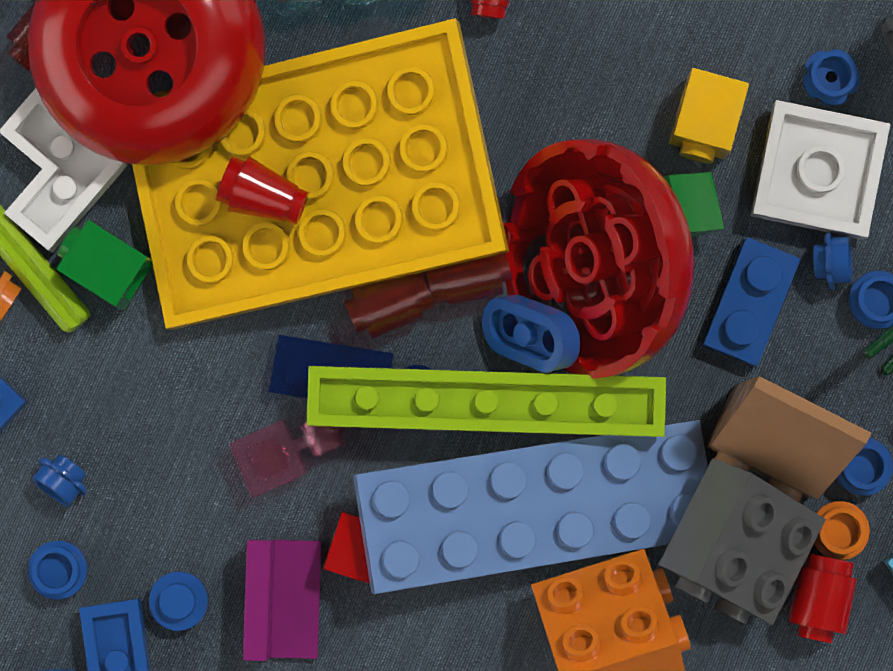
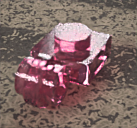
[229,420,347,498]

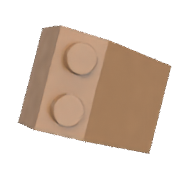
[704,376,871,502]

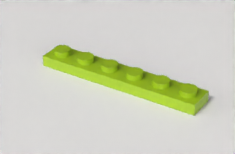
[307,366,666,437]

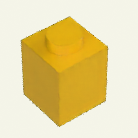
[668,68,749,164]

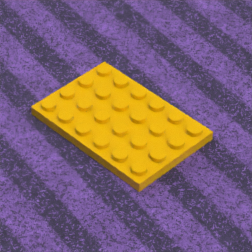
[132,18,509,330]

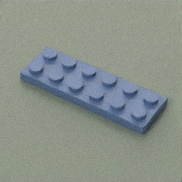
[353,420,708,594]

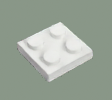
[750,100,890,240]

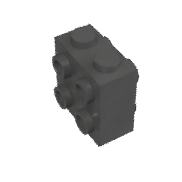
[658,458,826,625]

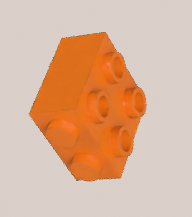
[531,549,691,671]

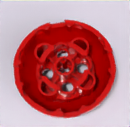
[28,0,266,165]
[501,139,694,378]

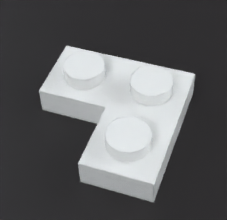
[0,88,128,253]

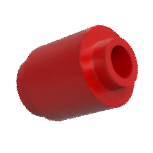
[788,554,857,643]

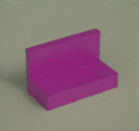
[243,539,322,661]

